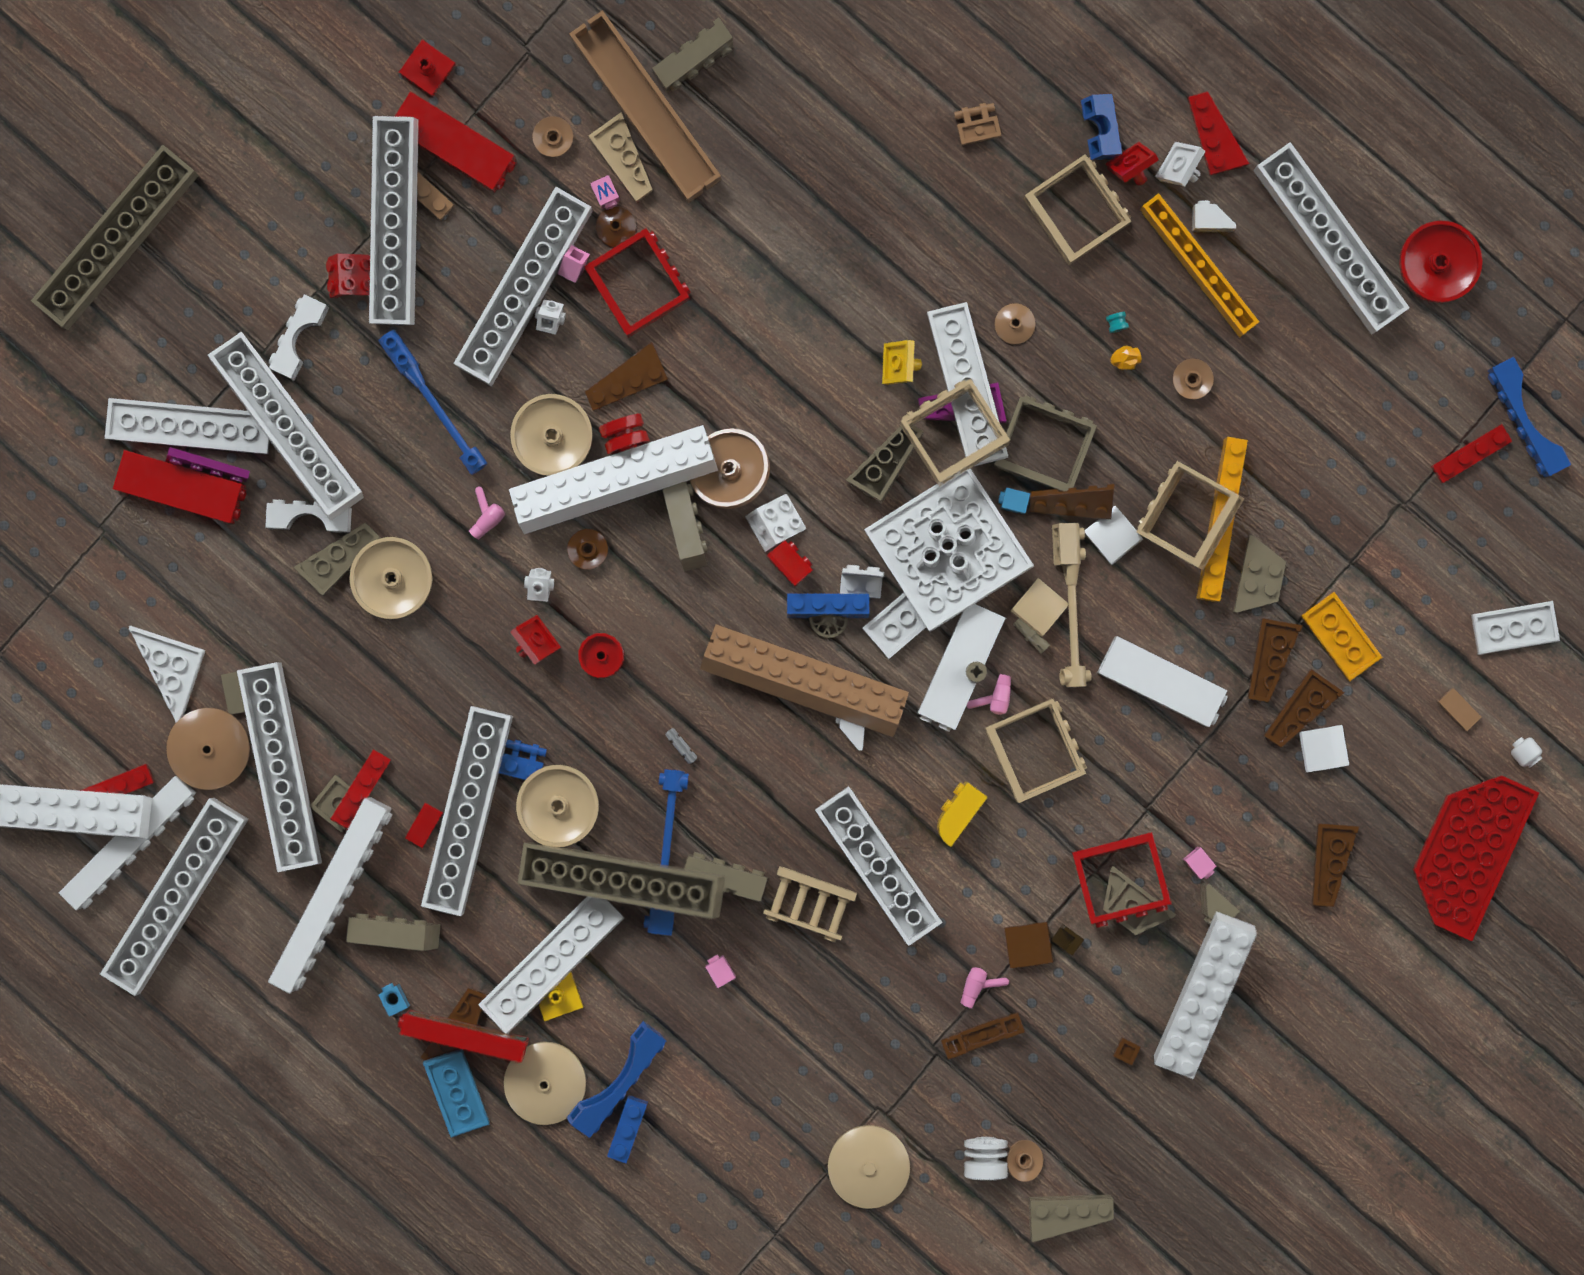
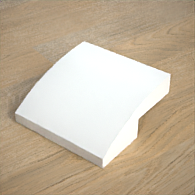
[1085,506,1143,565]
[1299,725,1349,772]

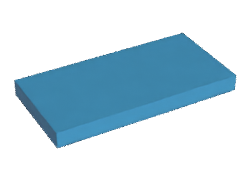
[423,1049,490,1137]

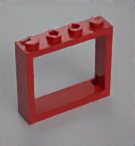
[584,228,691,338]
[1072,832,1171,928]

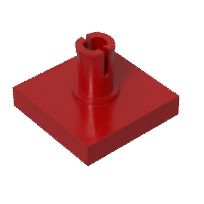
[399,39,456,97]
[1106,142,1159,185]
[511,615,561,665]

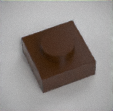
[1113,1037,1141,1065]

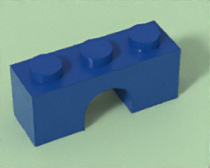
[1081,94,1122,160]
[607,1095,648,1163]

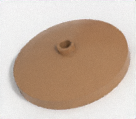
[690,429,770,509]
[167,708,250,790]

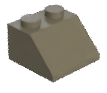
[1200,881,1239,925]

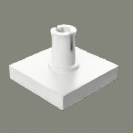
[1155,142,1205,186]

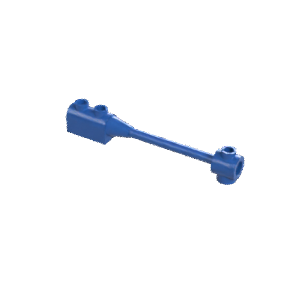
[378,330,488,475]
[644,769,689,936]

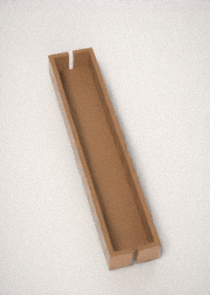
[569,10,721,204]
[700,625,909,737]

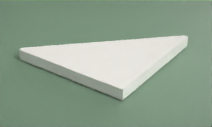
[129,626,206,722]

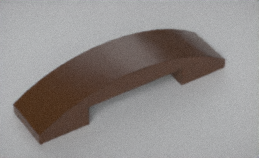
[941,1012,1025,1060]

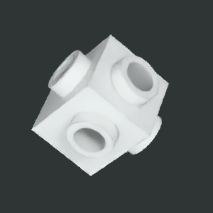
[535,300,566,334]
[524,568,554,602]

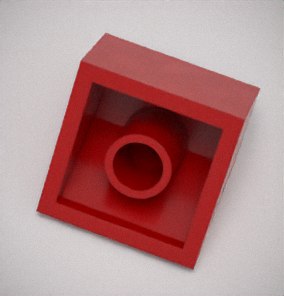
[767,540,813,587]

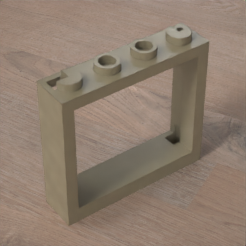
[993,395,1097,492]

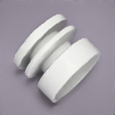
[964,1137,1008,1180]

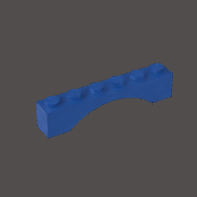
[1487,357,1571,478]
[567,1021,666,1138]

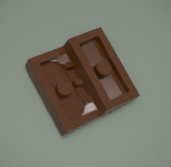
[1004,921,1054,968]

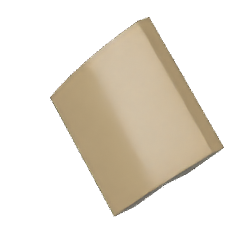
[1011,578,1068,637]

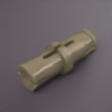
[1013,618,1050,654]

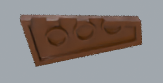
[585,342,668,411]
[1030,484,1115,520]
[1247,618,1303,702]
[1263,669,1345,747]
[1312,823,1359,907]
[420,988,488,1060]

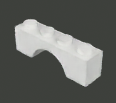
[269,294,329,381]
[266,500,352,533]

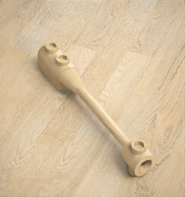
[1052,523,1091,687]

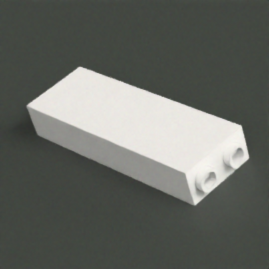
[917,604,1005,732]
[1097,636,1228,727]

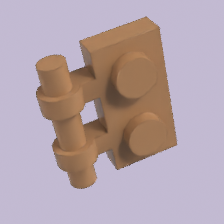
[954,103,1001,146]

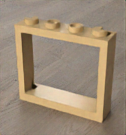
[1023,154,1131,265]
[900,379,1010,487]
[1137,461,1245,570]
[984,699,1087,803]

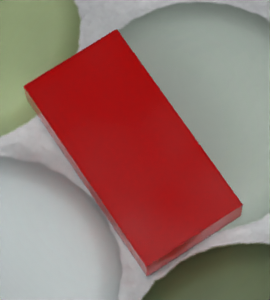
[405,802,444,848]

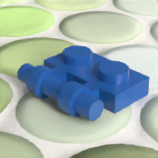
[499,739,547,780]

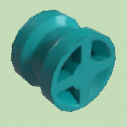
[1105,312,1129,333]

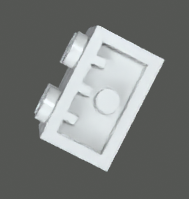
[745,494,806,552]
[840,565,884,598]

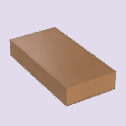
[1438,688,1481,731]

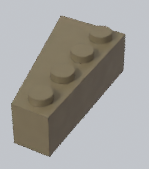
[652,17,733,92]
[846,425,924,503]
[663,481,708,571]
[684,852,768,902]
[347,913,441,951]
[1029,1195,1114,1242]

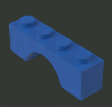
[787,594,869,618]

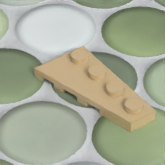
[589,113,653,203]

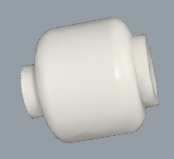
[1511,737,1542,768]

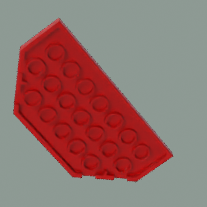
[1413,775,1539,941]

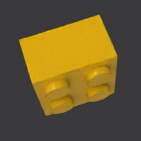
[937,781,987,847]

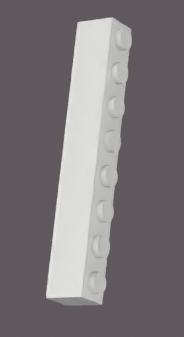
[59,776,196,910]

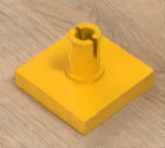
[882,340,922,385]
[539,972,584,1021]

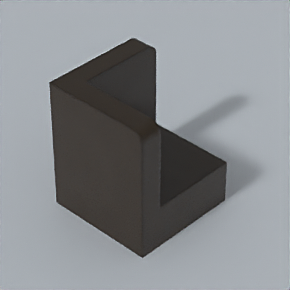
[1051,924,1084,956]

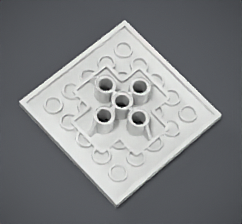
[864,469,1034,632]

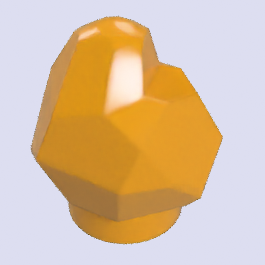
[1111,346,1142,370]

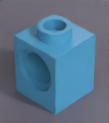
[998,488,1030,515]
[378,983,410,1017]

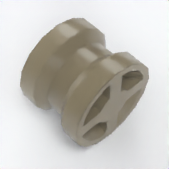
[966,661,987,682]

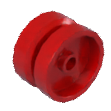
[599,413,650,455]
[578,633,624,678]

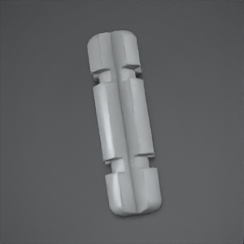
[665,728,697,764]

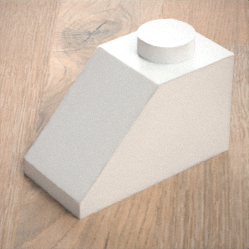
[1192,201,1236,232]
[836,717,864,750]

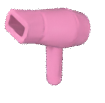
[469,487,505,540]
[966,674,1011,715]
[960,967,1009,1008]

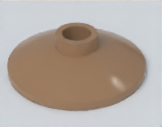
[533,116,573,157]
[995,304,1035,344]
[1173,359,1214,399]
[1006,1140,1043,1182]

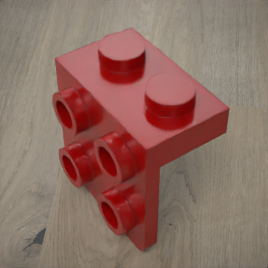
[326,253,370,298]

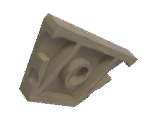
[1233,535,1286,613]
[1103,866,1176,935]

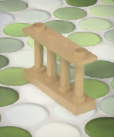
[763,866,857,942]

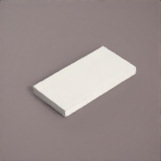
[1471,601,1560,655]

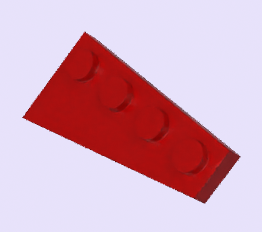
[1187,91,1250,176]

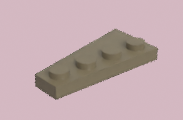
[294,523,381,596]

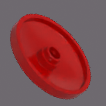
[1399,221,1482,303]

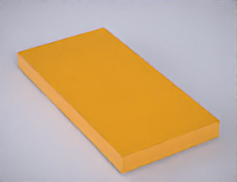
[1301,592,1383,682]

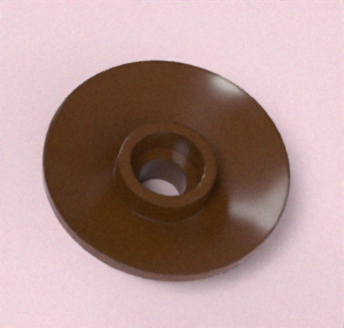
[596,206,636,247]
[567,529,608,570]

